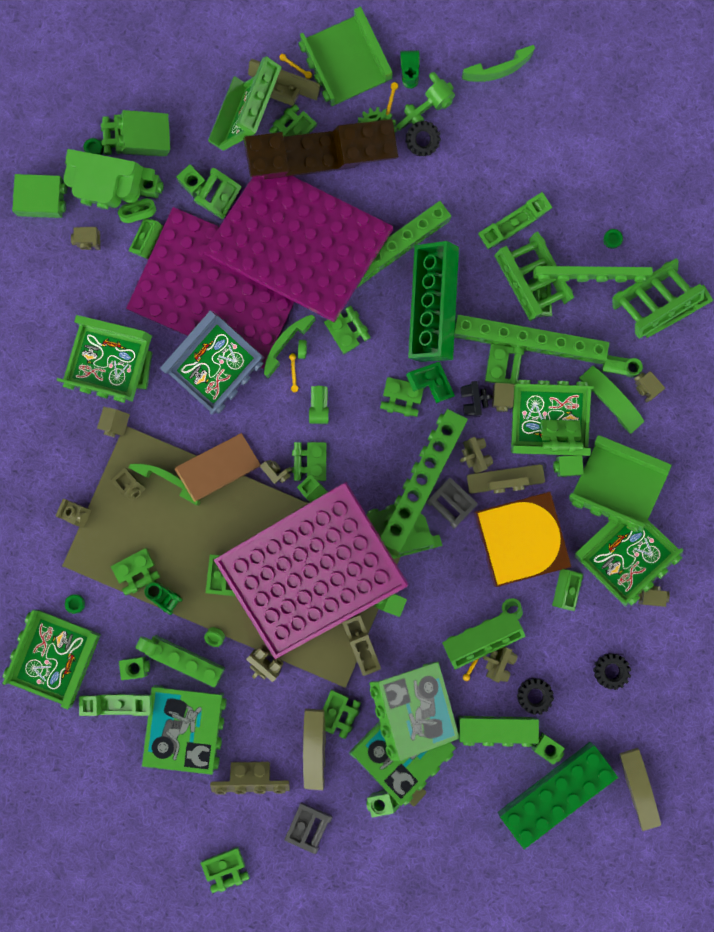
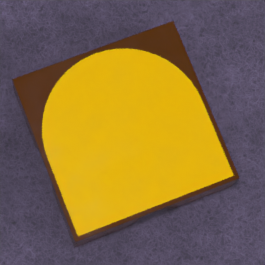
[473,492,572,587]

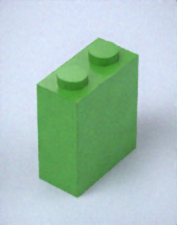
[117,110,170,157]
[12,174,67,218]

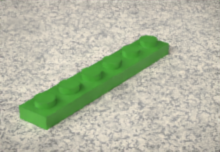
[533,266,653,283]

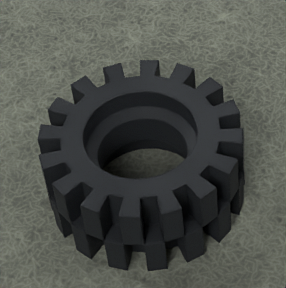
[405,121,441,156]
[593,653,631,690]
[517,678,554,715]

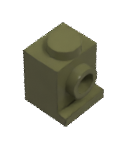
[71,227,101,250]
[634,371,665,403]
[55,498,91,528]
[638,586,670,607]

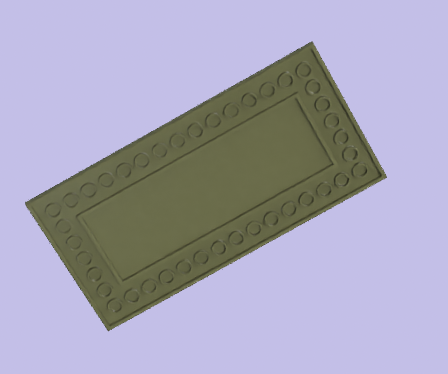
[62,426,400,688]

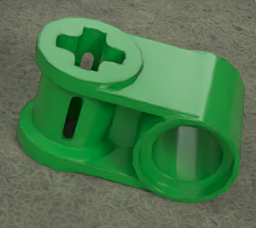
[400,50,420,89]
[144,582,183,615]

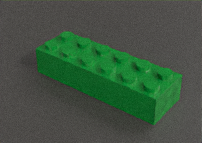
[408,241,459,362]
[497,742,619,849]

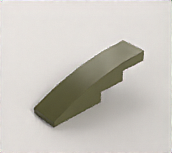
[342,613,381,676]
[303,708,326,790]
[619,748,661,831]

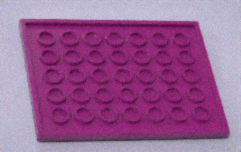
[203,176,393,323]
[126,207,295,370]
[214,482,408,659]

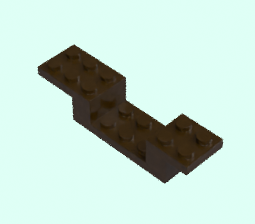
[243,119,398,180]

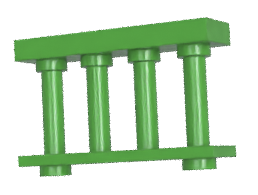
[494,231,574,321]
[612,258,705,339]

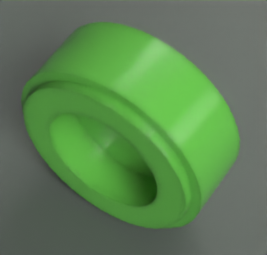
[298,340,307,359]
[204,627,225,647]

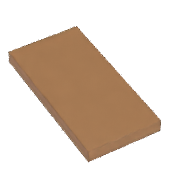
[175,433,261,502]

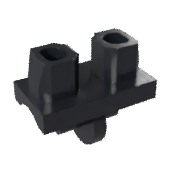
[460,381,493,418]

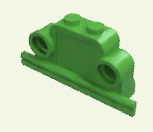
[64,149,155,210]
[367,504,443,559]

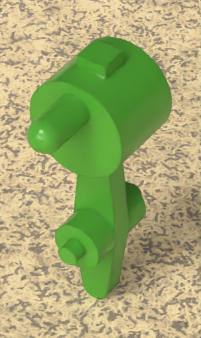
[396,72,455,131]

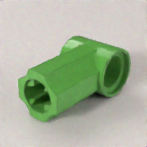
[602,355,643,378]
[309,386,329,424]

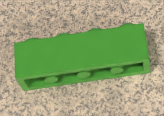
[458,716,539,747]

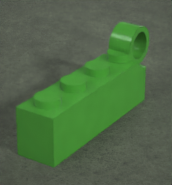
[442,598,526,669]
[135,635,225,688]

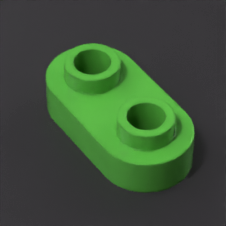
[118,199,156,223]

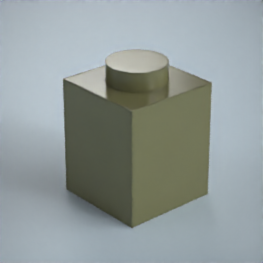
[492,383,515,412]
[97,406,130,438]

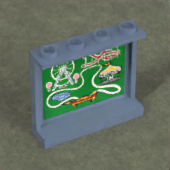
[160,311,265,415]

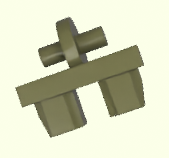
[459,437,493,474]
[246,645,284,682]
[483,647,518,683]

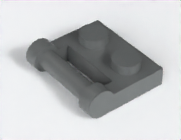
[426,478,478,529]
[284,802,333,854]

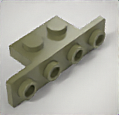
[248,59,320,106]
[467,464,545,494]
[210,762,290,795]

